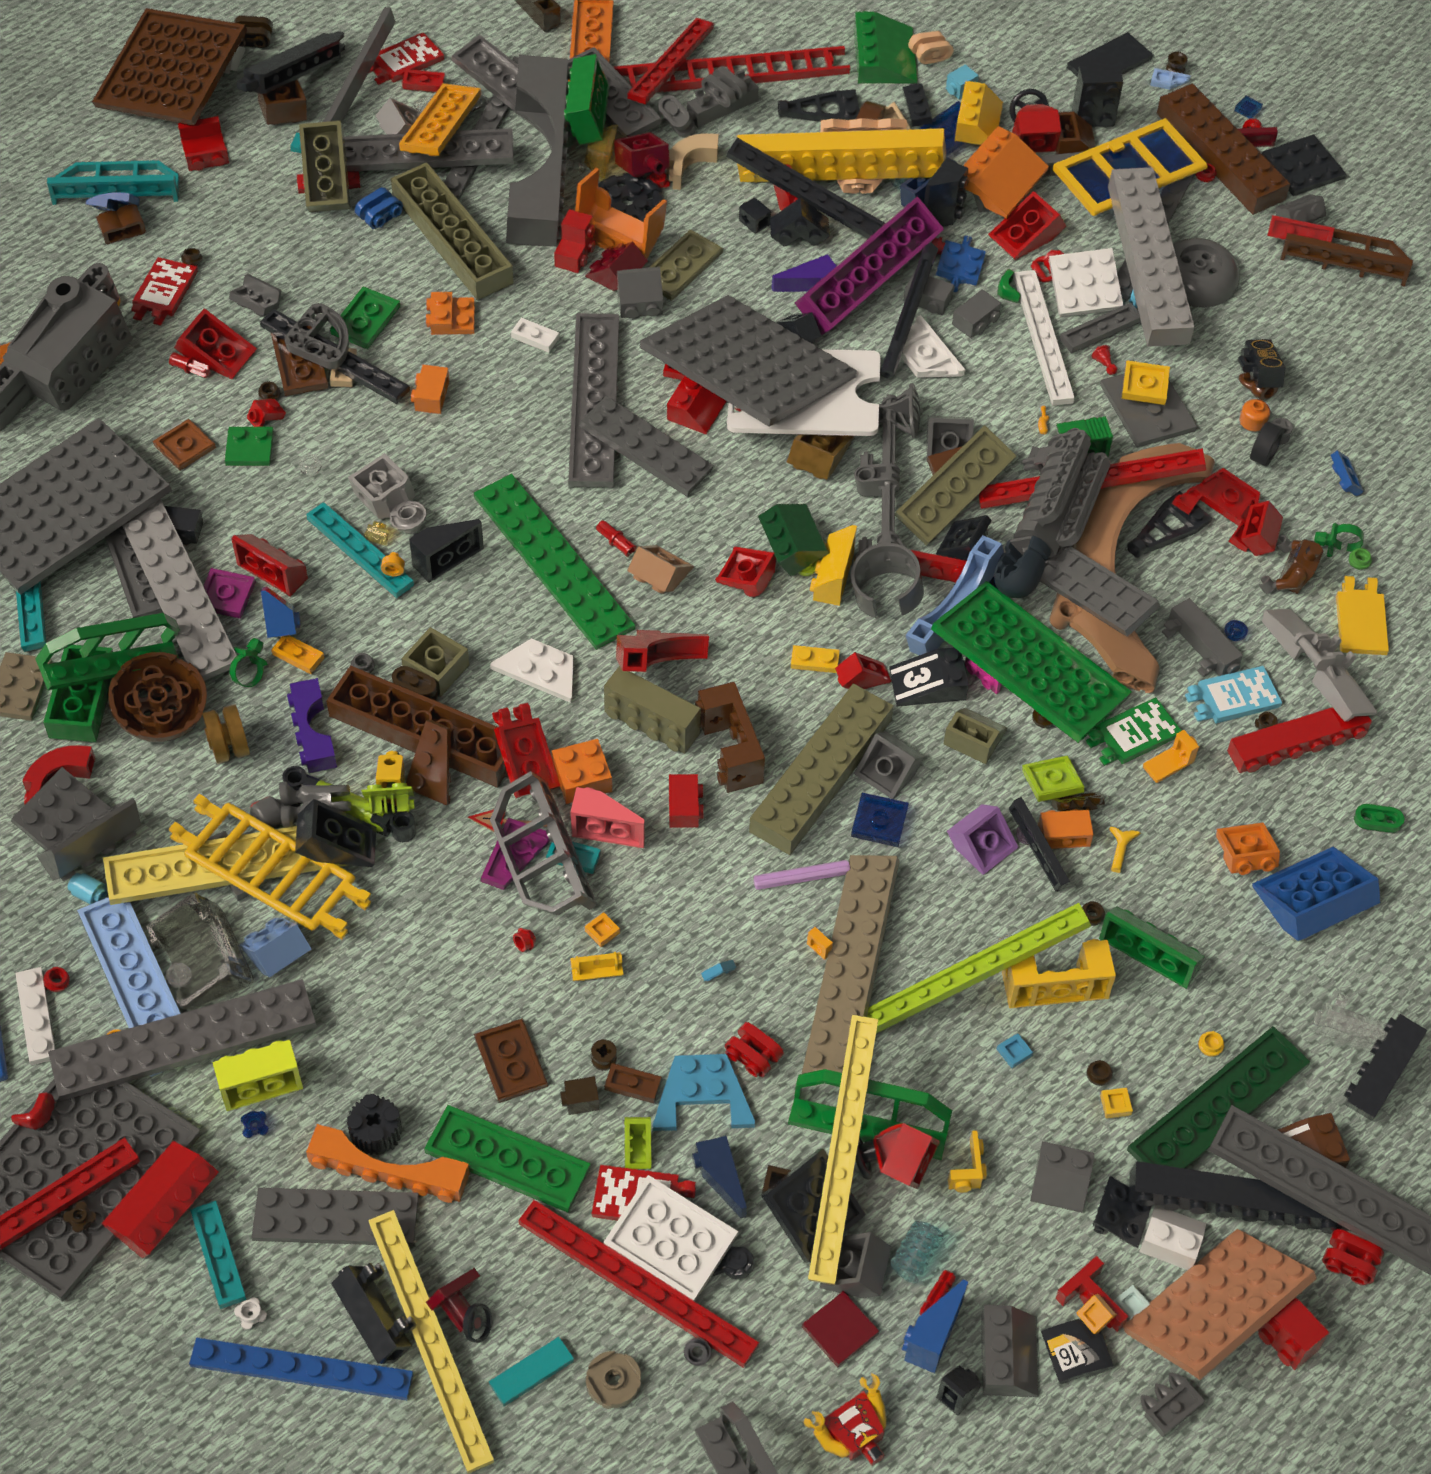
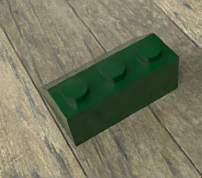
[758,504,829,577]

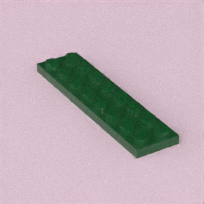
[1127,1026,1311,1169]

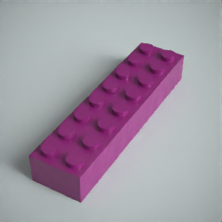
[794,196,944,336]

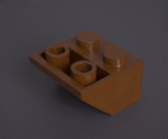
[1055,112,1096,155]

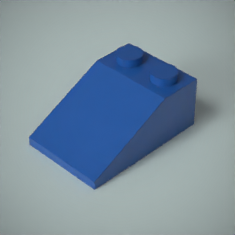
[902,1280,968,1373]

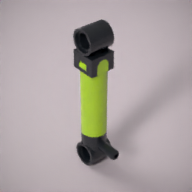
[282,766,416,843]

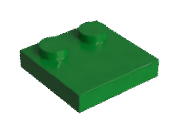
[225,427,274,466]

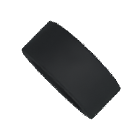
[1250,421,1284,466]

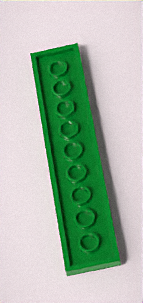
[473,473,635,650]

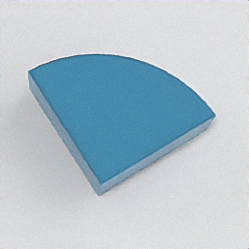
[701,960,736,981]

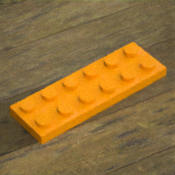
[399,84,481,156]

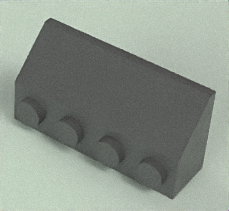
[37,798,141,881]

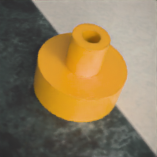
[381,552,405,576]

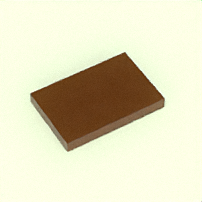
[474,1018,548,1103]

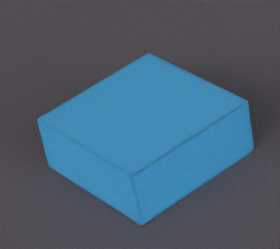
[997,1033,1033,1068]

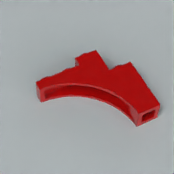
[616,630,709,672]

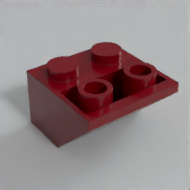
[585,241,648,291]

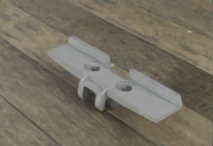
[1262,609,1377,721]

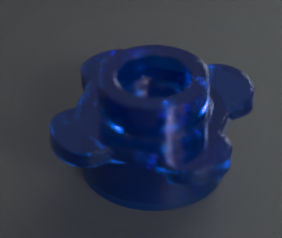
[241,1111,269,1138]

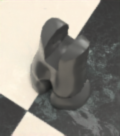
[279,782,351,828]

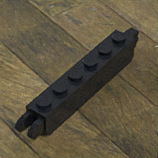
[237,31,345,94]

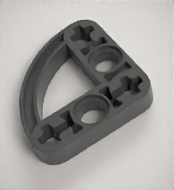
[285,303,349,369]

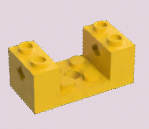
[1002,939,1116,1008]

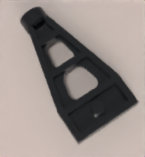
[778,90,860,122]
[1127,491,1212,558]

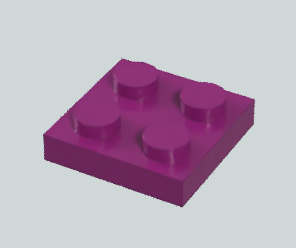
[203,568,256,619]

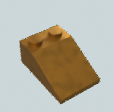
[786,434,855,480]

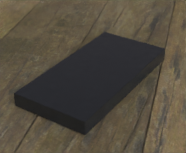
[1067,32,1153,77]

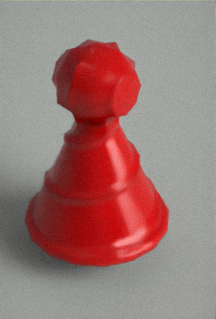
[1091,345,1118,375]

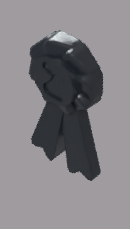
[711,1246,754,1279]

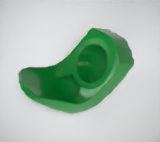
[997,269,1021,303]

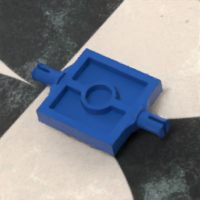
[936,236,986,292]

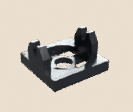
[936,515,992,561]

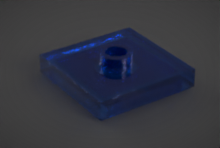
[851,792,909,847]

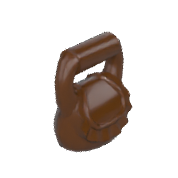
[1239,372,1278,400]

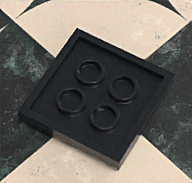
[1262,134,1346,196]
[761,1148,866,1263]

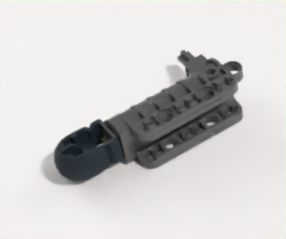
[994,428,1111,598]

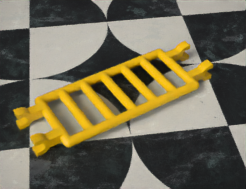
[169,794,371,940]

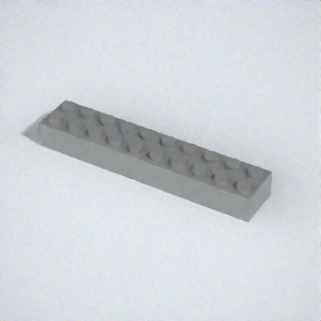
[1108,167,1194,347]

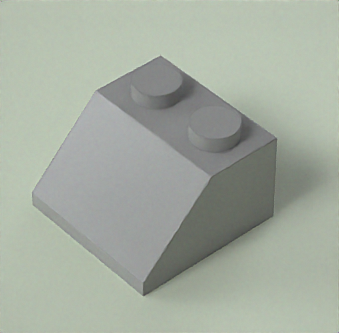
[375,98,420,134]

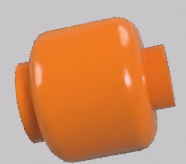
[1239,399,1270,432]

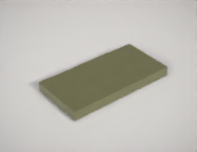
[649,229,723,301]

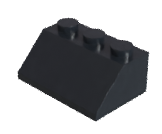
[924,159,969,227]

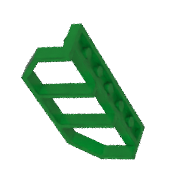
[35,613,180,690]
[788,1069,952,1160]

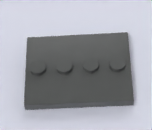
[1100,364,1197,448]

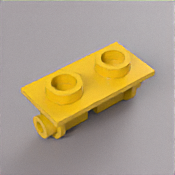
[570,951,623,981]

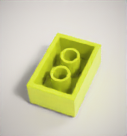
[212,1040,303,1111]

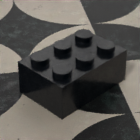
[1071,65,1124,127]

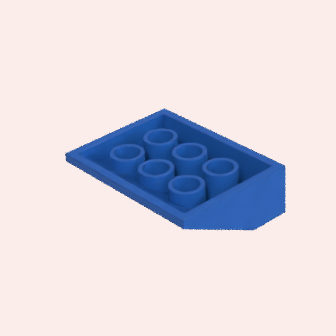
[1252,846,1381,941]

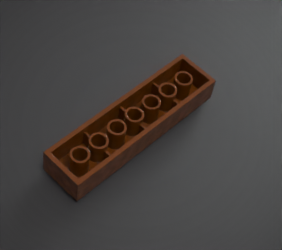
[1157,83,1290,215]
[326,665,507,788]

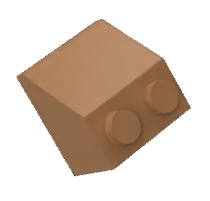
[627,545,694,594]

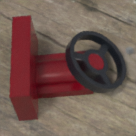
[426,1268,492,1343]

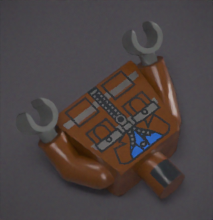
[1259,535,1324,594]

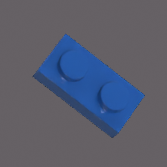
[1330,450,1364,496]

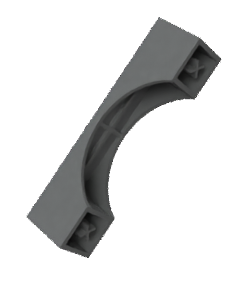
[506,54,571,247]

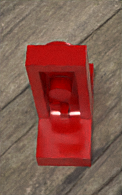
[1055,1256,1128,1332]

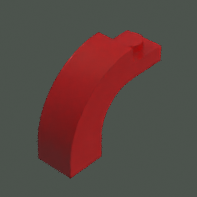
[22,745,96,804]

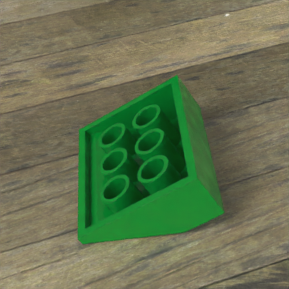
[854,11,918,84]

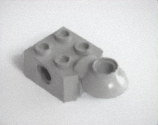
[348,453,426,534]

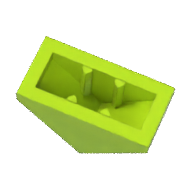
[625,1117,651,1169]

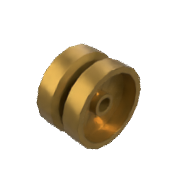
[202,704,250,764]

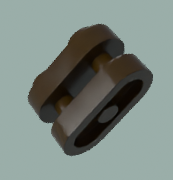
[234,16,273,48]
[392,666,438,702]

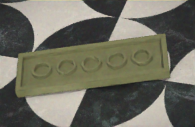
[895,425,1017,546]

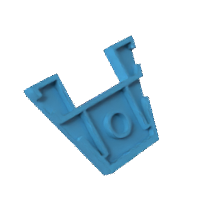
[653,1054,755,1131]

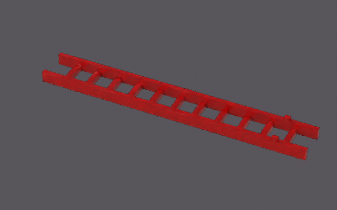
[613,46,850,93]

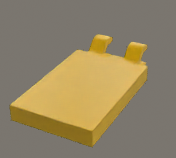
[1336,576,1389,655]

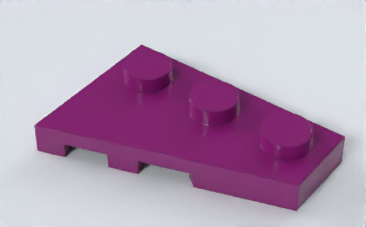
[481,817,551,890]

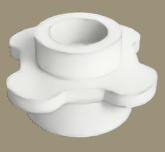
[234,1298,267,1330]

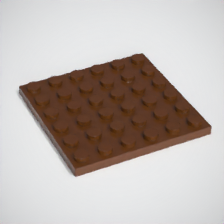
[92,8,248,125]

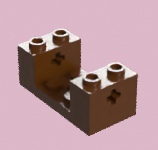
[695,681,765,793]

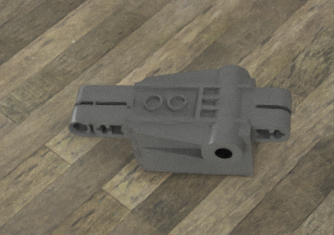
[0,263,133,430]

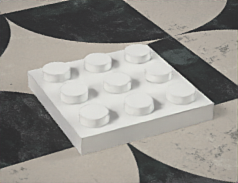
[1049,248,1123,317]

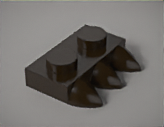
[1051,792,1105,811]

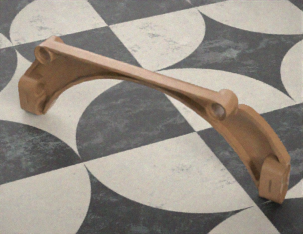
[1050,443,1215,694]

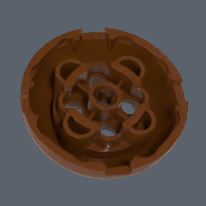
[109,652,207,742]

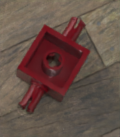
[614,132,670,177]

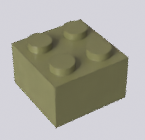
[401,627,470,697]

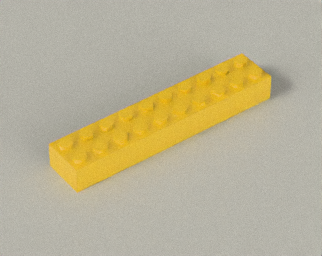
[737,129,947,182]

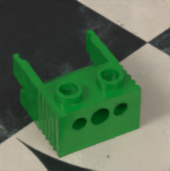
[1056,416,1113,457]

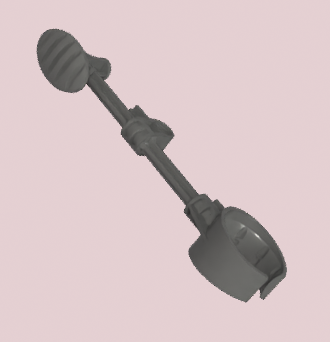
[851,383,924,618]

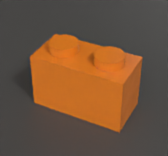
[411,364,450,414]
[1038,809,1093,849]

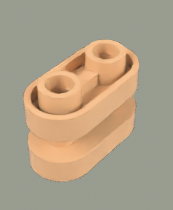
[908,31,954,64]

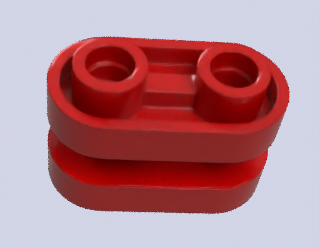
[724,1022,784,1077]
[1322,1229,1384,1285]

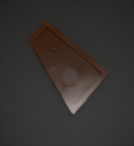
[406,719,451,806]

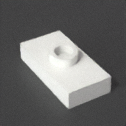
[511,318,559,353]

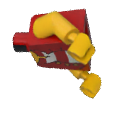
[804,1373,887,1465]

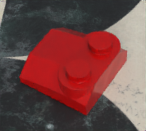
[715,546,777,597]

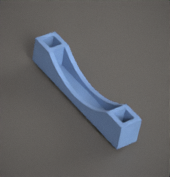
[905,535,1004,655]

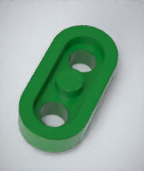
[1354,804,1405,833]

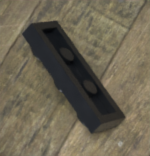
[902,83,932,127]

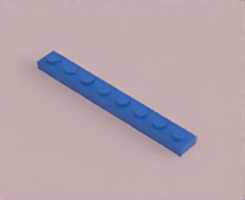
[189,1337,414,1401]

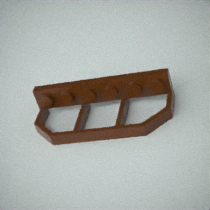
[1280,228,1413,287]

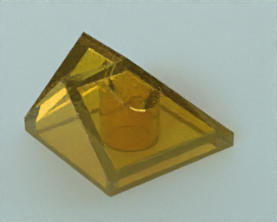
[584,124,618,181]

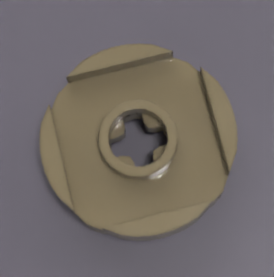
[586,1351,641,1409]

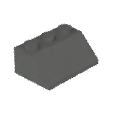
[981,1305,1038,1397]

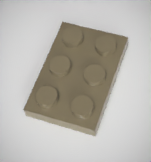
[0,652,53,721]

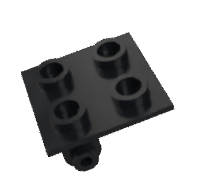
[1093,1176,1152,1248]

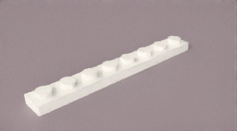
[1014,270,1074,406]

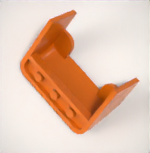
[575,168,667,259]

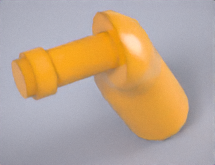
[1038,406,1049,435]

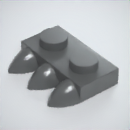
[1141,1372,1205,1437]

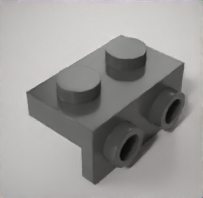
[229,274,282,316]

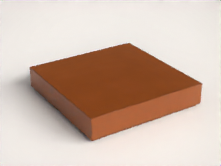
[153,419,216,471]

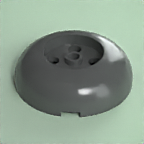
[1173,238,1240,308]

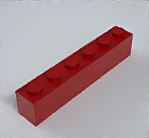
[1227,707,1372,773]

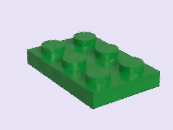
[330,286,401,349]

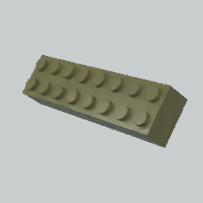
[391,162,514,300]
[749,684,894,855]

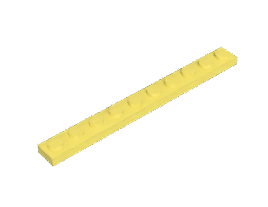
[808,1015,878,1285]
[368,1210,494,1474]

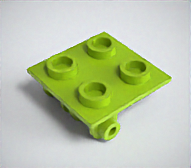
[361,783,415,814]

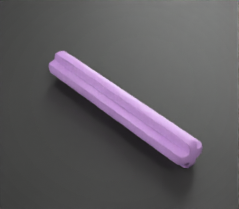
[753,860,850,890]

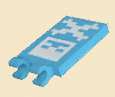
[1185,666,1282,723]

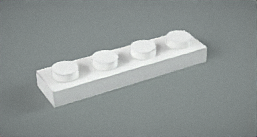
[16,967,55,1065]

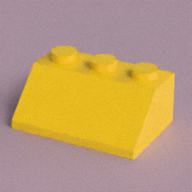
[955,81,1003,145]
[810,525,857,606]

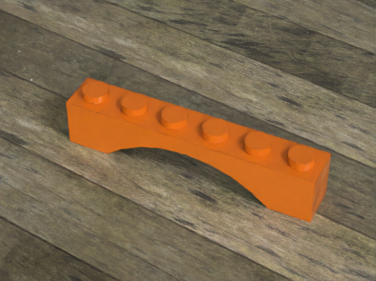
[306,1124,470,1203]

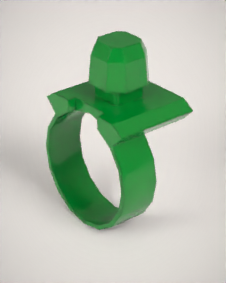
[1314,522,1364,557]
[230,638,268,687]

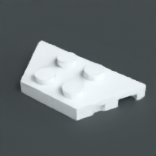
[901,315,965,378]
[490,638,573,703]

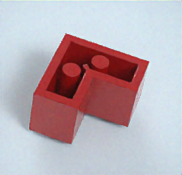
[554,209,596,273]

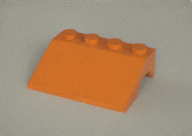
[963,126,1049,218]

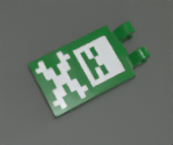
[1086,697,1182,766]

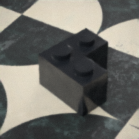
[770,197,830,246]

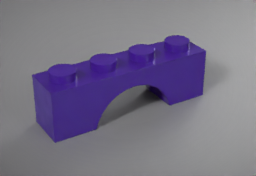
[287,678,337,773]

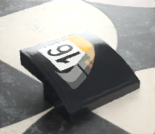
[1041,1318,1115,1384]

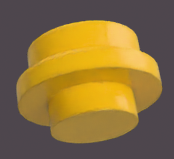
[1198,1031,1224,1057]

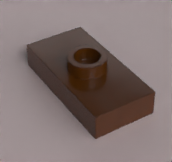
[604,1063,662,1104]

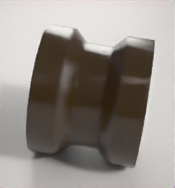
[1166,51,1188,74]
[591,1039,617,1071]

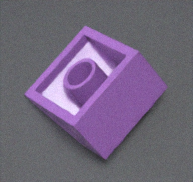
[947,804,1018,875]

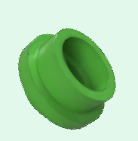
[1348,548,1372,570]

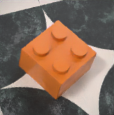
[552,738,612,804]

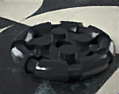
[598,173,665,222]

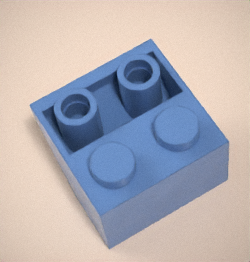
[239,917,311,977]

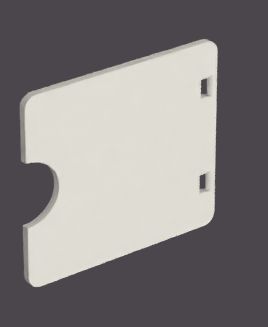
[727,349,880,436]

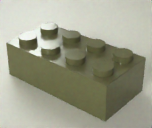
[299,120,351,212]
[604,666,701,754]

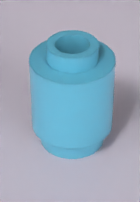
[68,873,107,905]

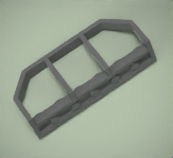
[490,771,598,916]
[695,1401,778,1474]

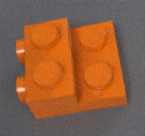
[426,292,475,335]
[1216,822,1280,875]

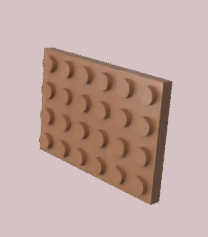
[1123,1229,1317,1380]

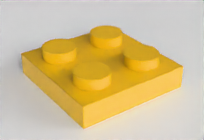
[1121,360,1170,405]

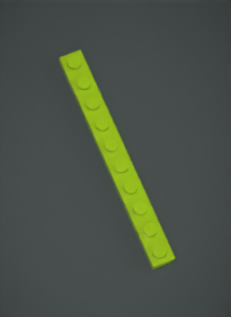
[867,903,1091,1033]

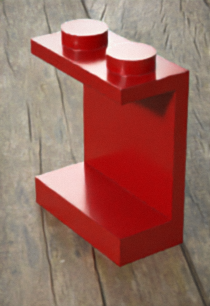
[177,116,229,171]

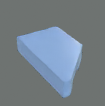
[1150,68,1191,90]

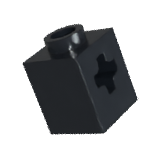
[739,197,771,234]

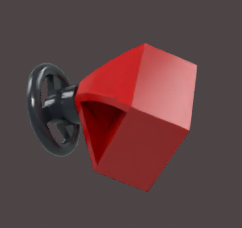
[1009,89,1061,153]
[855,1123,940,1189]

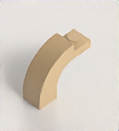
[666,134,719,190]

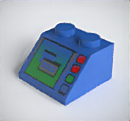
[261,587,301,638]

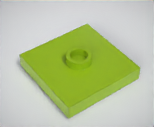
[1022,755,1084,802]

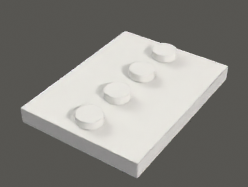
[603,1175,739,1301]

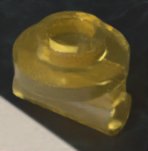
[364,521,390,546]

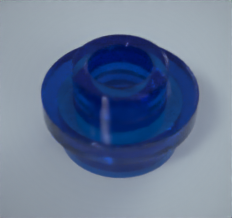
[1224,620,1248,641]

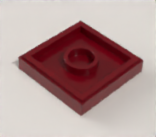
[802,1291,879,1368]

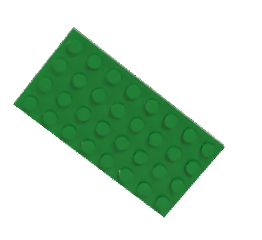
[931,581,1132,743]

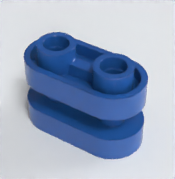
[355,187,403,229]

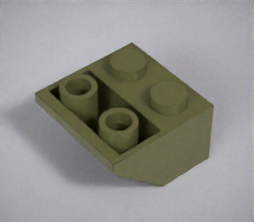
[943,708,1007,764]

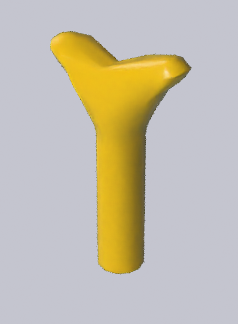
[1109,827,1141,873]

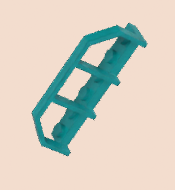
[47,160,180,205]

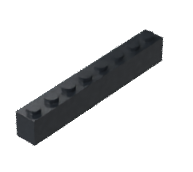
[1129,1161,1343,1234]

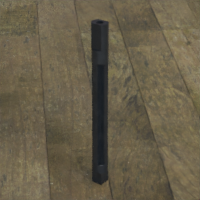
[880,243,938,379]

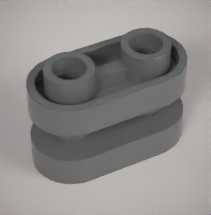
[701,67,747,107]
[658,95,696,138]

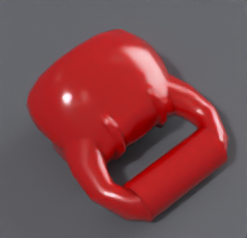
[1031,250,1064,283]

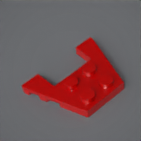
[1172,468,1260,552]

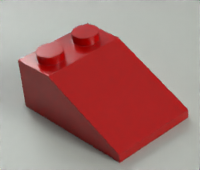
[988,191,1067,260]
[174,308,257,379]

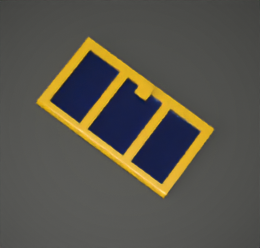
[1053,118,1207,216]

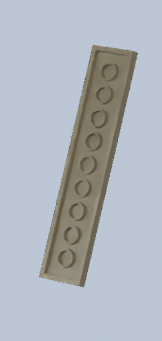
[802,855,900,1074]

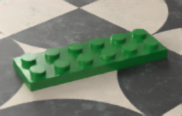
[424,1105,591,1213]

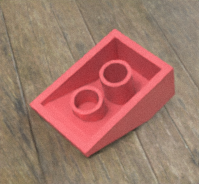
[571,787,645,848]

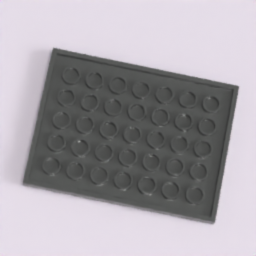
[640,295,857,427]
[0,418,172,595]
[0,1079,202,1302]

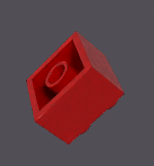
[1258,1297,1330,1370]

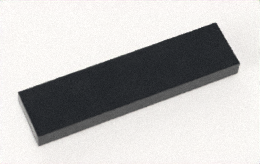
[1009,797,1070,892]

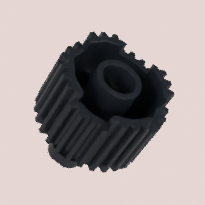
[347,1094,402,1155]

